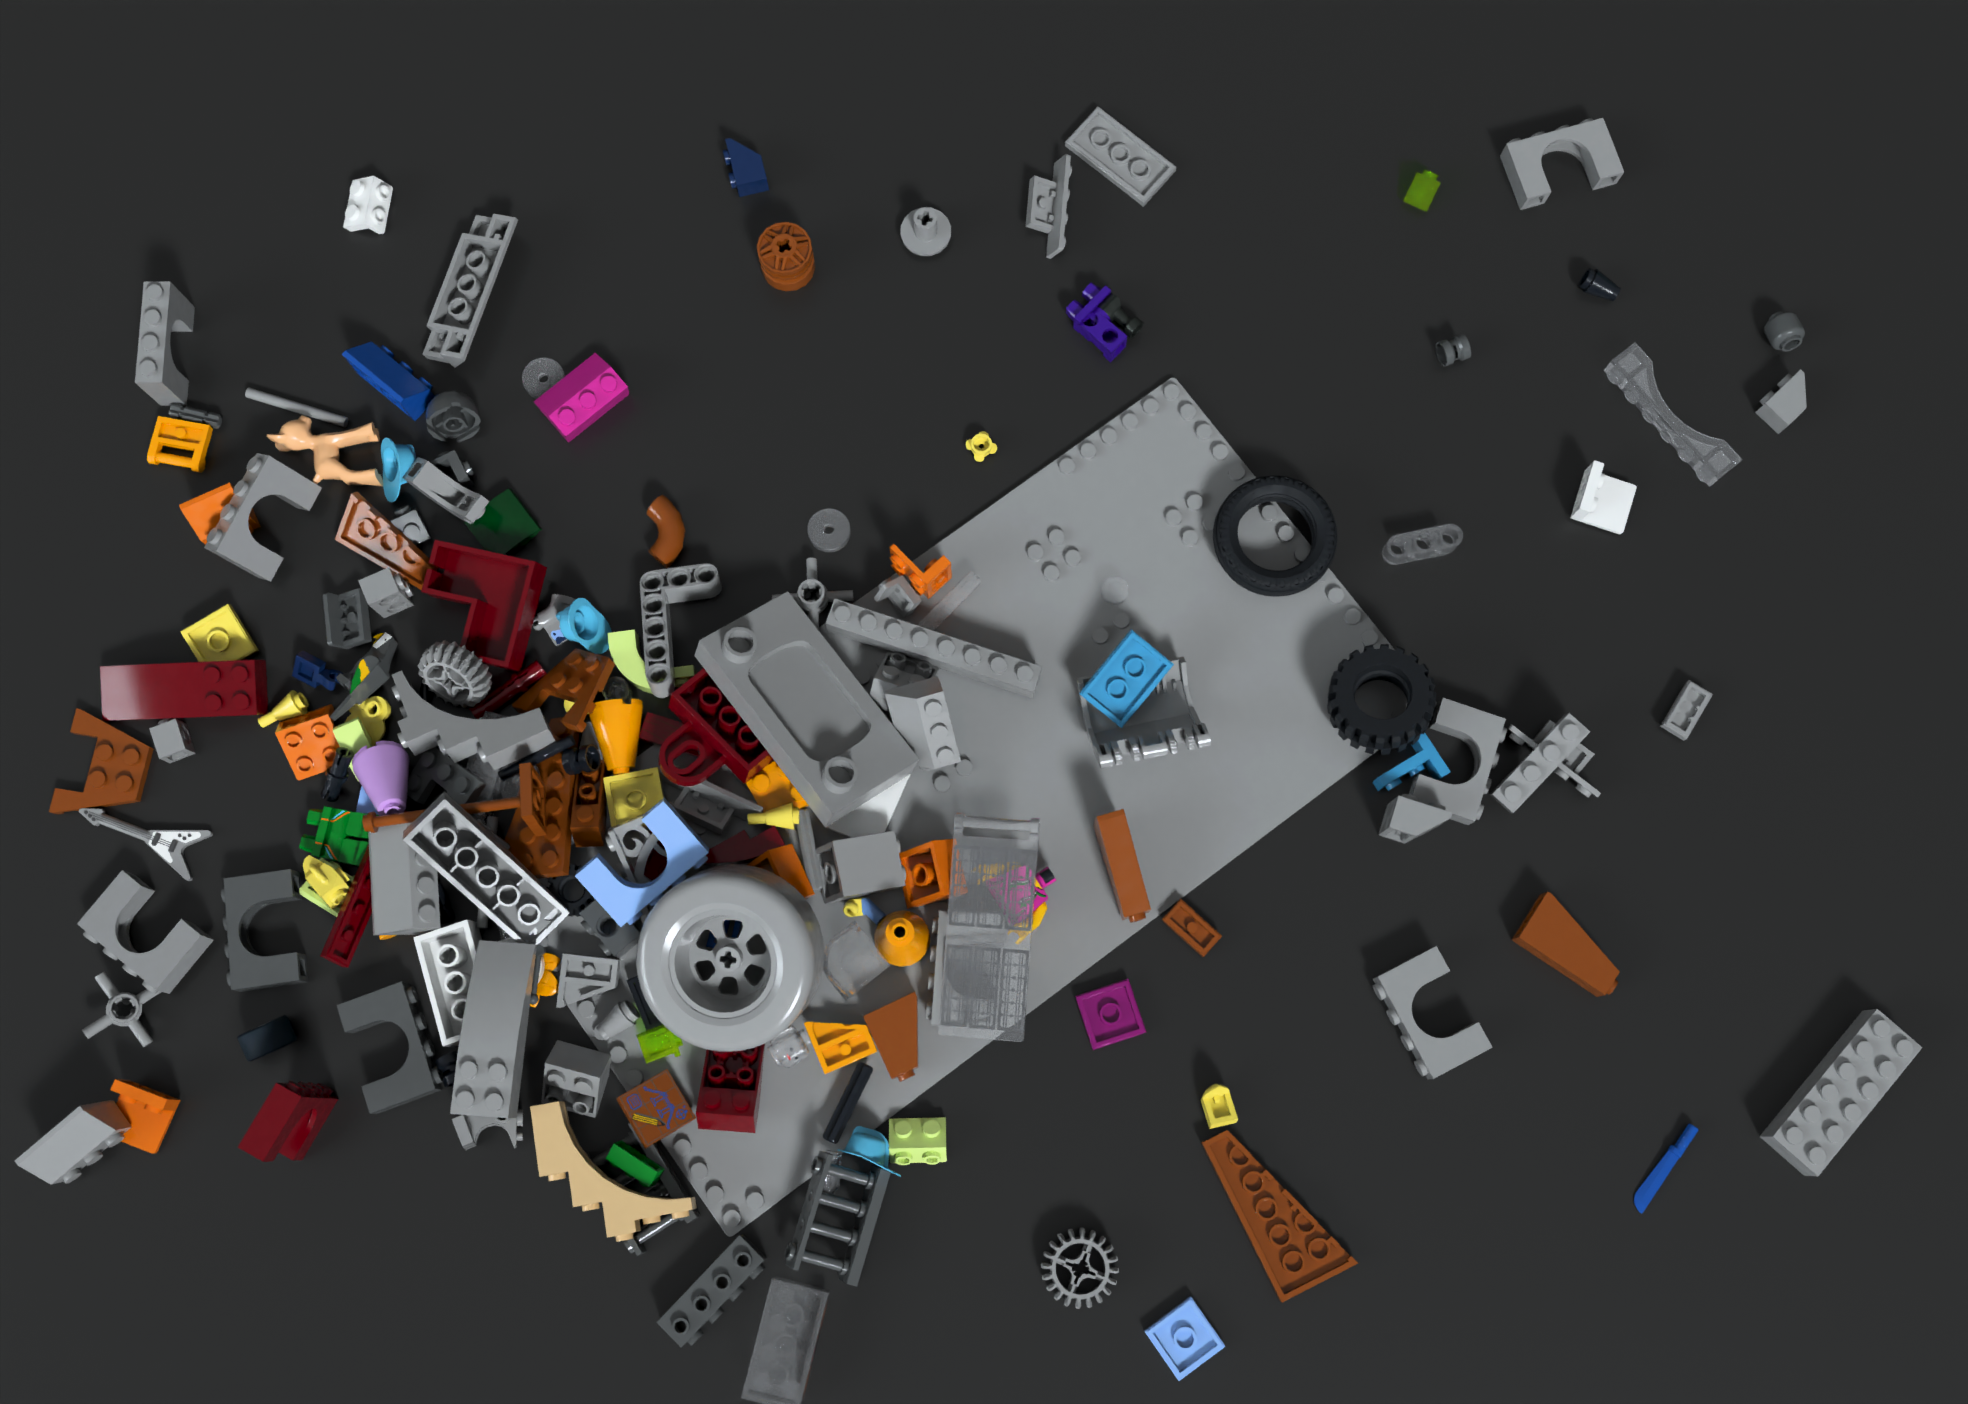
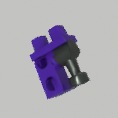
[1066,282,1144,363]

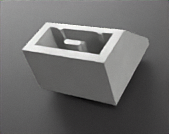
[870,651,939,711]
[1379,794,1452,844]
[541,1040,611,1118]

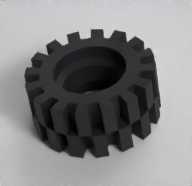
[546,864,596,917]

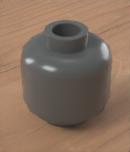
[1764,311,1805,352]

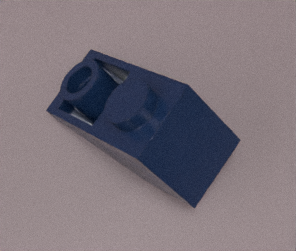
[723,138,769,197]

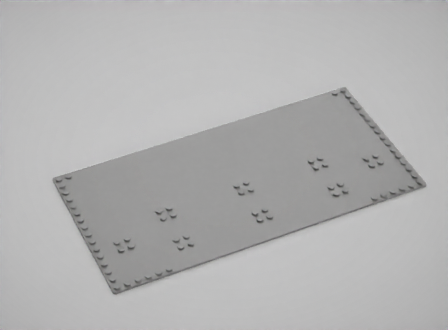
[538,378,1437,1237]

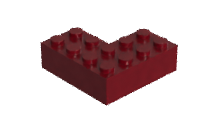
[421,540,547,672]

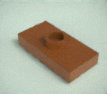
[1162,898,1222,957]

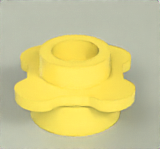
[966,431,997,462]

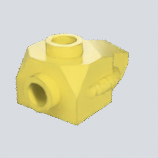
[303,855,350,910]

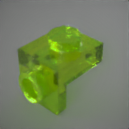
[1403,169,1441,212]
[636,1025,683,1064]

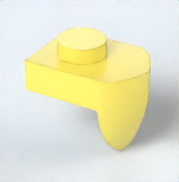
[1201,1084,1238,1129]

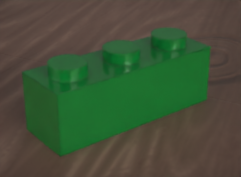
[606,1140,665,1188]

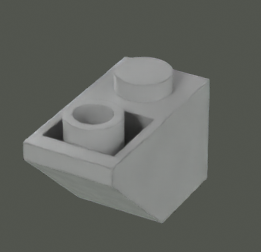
[1755,369,1807,434]

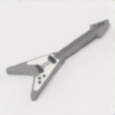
[79,808,213,881]

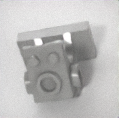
[452,1109,523,1150]

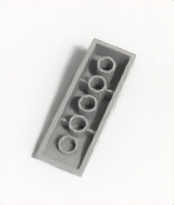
[403,791,570,945]
[450,940,537,1118]

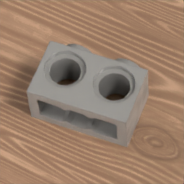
[358,567,414,618]

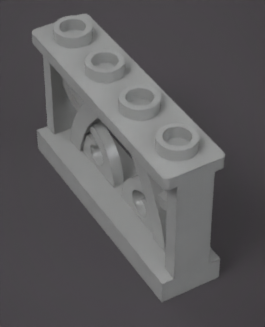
[605,801,702,925]

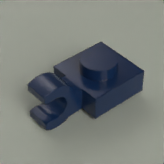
[292,650,343,691]

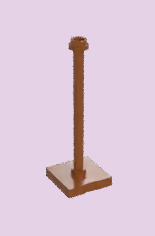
[362,762,547,837]

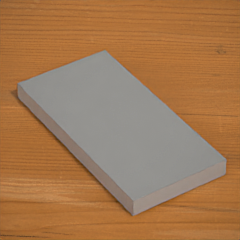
[1065,106,1176,207]

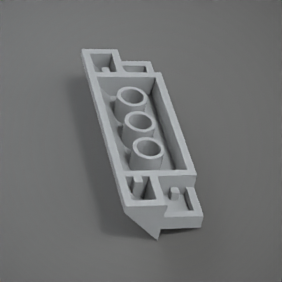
[423,214,518,368]

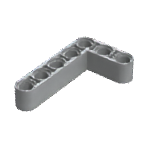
[640,563,722,698]

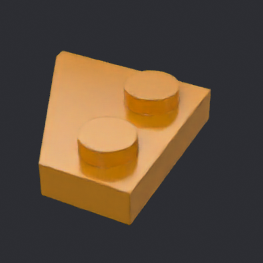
[804,1022,878,1075]

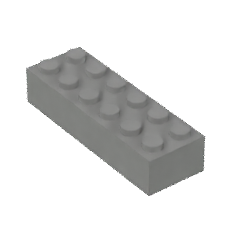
[1759,1009,1923,1177]

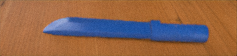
[1634,1123,1699,1214]

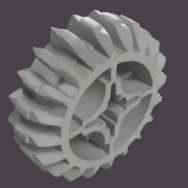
[418,640,492,708]
[1041,1227,1119,1309]

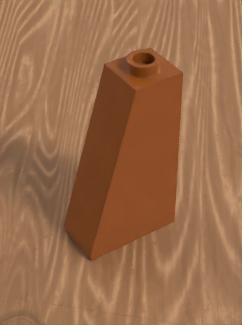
[1093,809,1151,923]
[1512,891,1620,997]

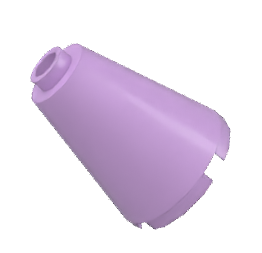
[352,741,410,815]

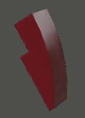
[703,826,785,866]

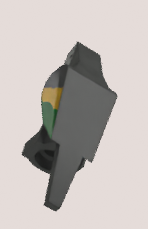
[330,632,398,721]

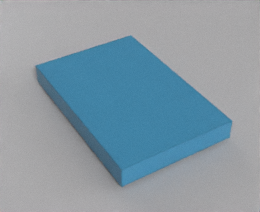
[1079,629,1174,728]

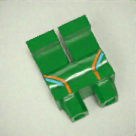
[299,806,379,867]

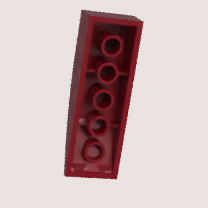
[100,660,268,721]

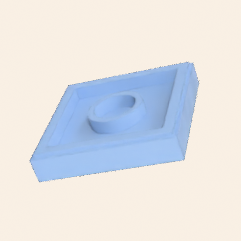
[1144,1296,1225,1381]

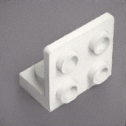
[1570,460,1637,534]

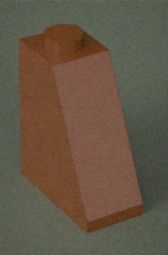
[863,992,918,1082]

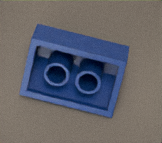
[342,341,435,421]

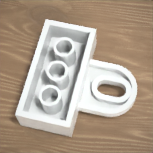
[413,920,545,1047]

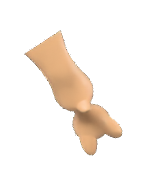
[267,415,383,487]

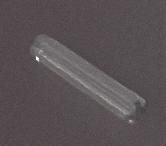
[917,571,981,631]

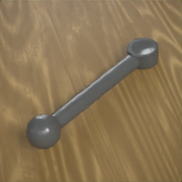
[530,945,546,1005]

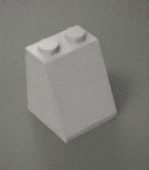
[816,831,906,904]

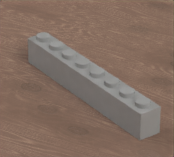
[825,598,1042,699]

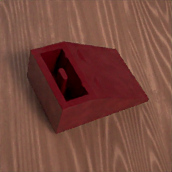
[696,1044,765,1133]

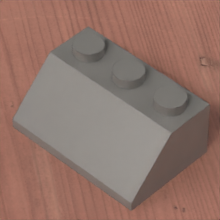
[884,676,961,769]
[15,1100,132,1185]

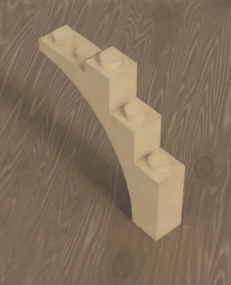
[530,1101,697,1242]

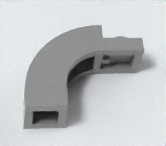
[402,457,489,524]

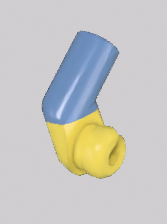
[843,897,886,925]

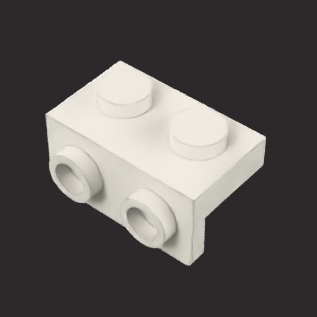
[343,176,393,234]

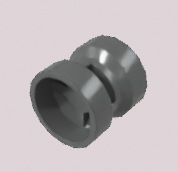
[1435,334,1471,367]

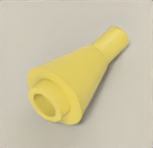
[258,690,309,728]
[747,802,800,830]

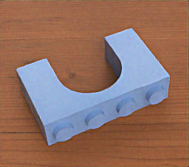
[575,797,709,927]

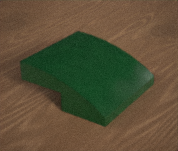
[464,488,542,556]

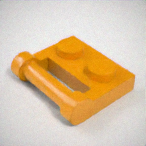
[147,416,213,473]

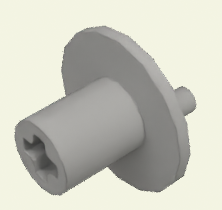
[900,207,951,256]

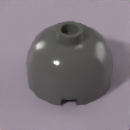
[426,391,481,442]

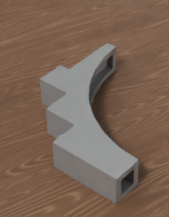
[391,670,556,771]

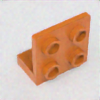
[889,543,952,599]
[275,704,339,780]
[110,1079,181,1154]

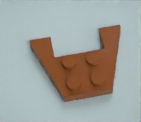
[512,648,615,733]
[49,708,154,814]

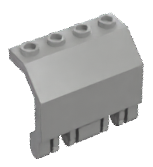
[1077,657,1211,769]

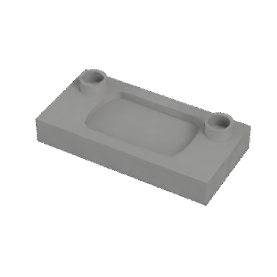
[694,591,920,828]

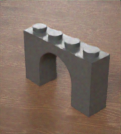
[221,869,308,992]
[336,981,443,1114]

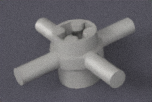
[772,558,854,630]
[82,971,161,1048]

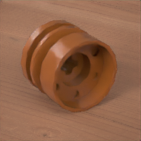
[757,222,815,292]

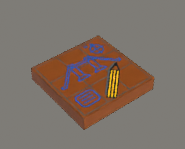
[616,1069,696,1149]

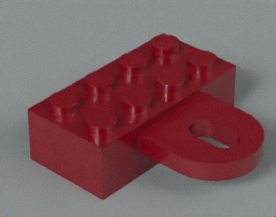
[658,668,773,786]

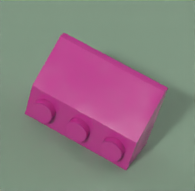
[534,353,630,443]

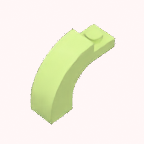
[607,629,697,694]

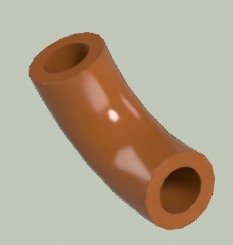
[646,495,685,568]

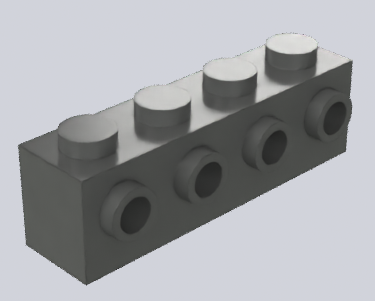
[656,1234,767,1347]

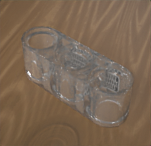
[1382,524,1463,565]

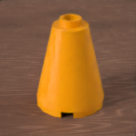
[588,699,643,775]
[874,910,930,967]

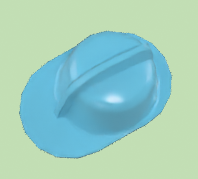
[381,437,416,502]
[556,598,612,654]
[837,1126,901,1177]

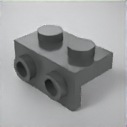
[323,588,372,649]

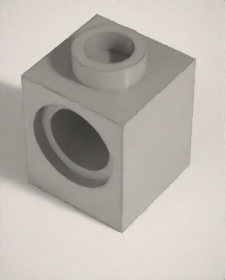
[149,718,196,763]

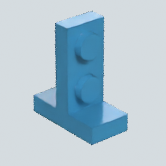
[1372,733,1451,791]

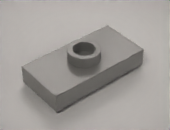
[1660,680,1713,741]

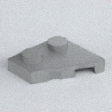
[556,952,621,1008]

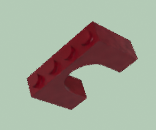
[238,1080,338,1162]

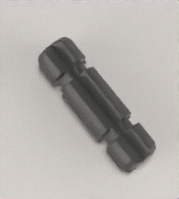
[168,404,223,429]

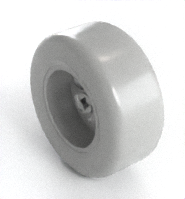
[636,864,824,1052]

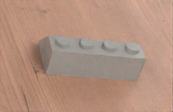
[368,823,441,935]

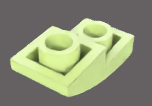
[333,717,373,781]

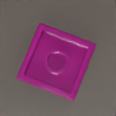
[1075,979,1146,1050]

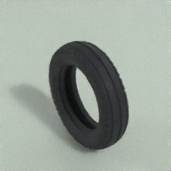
[1213,475,1337,597]

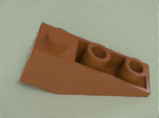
[570,760,606,847]

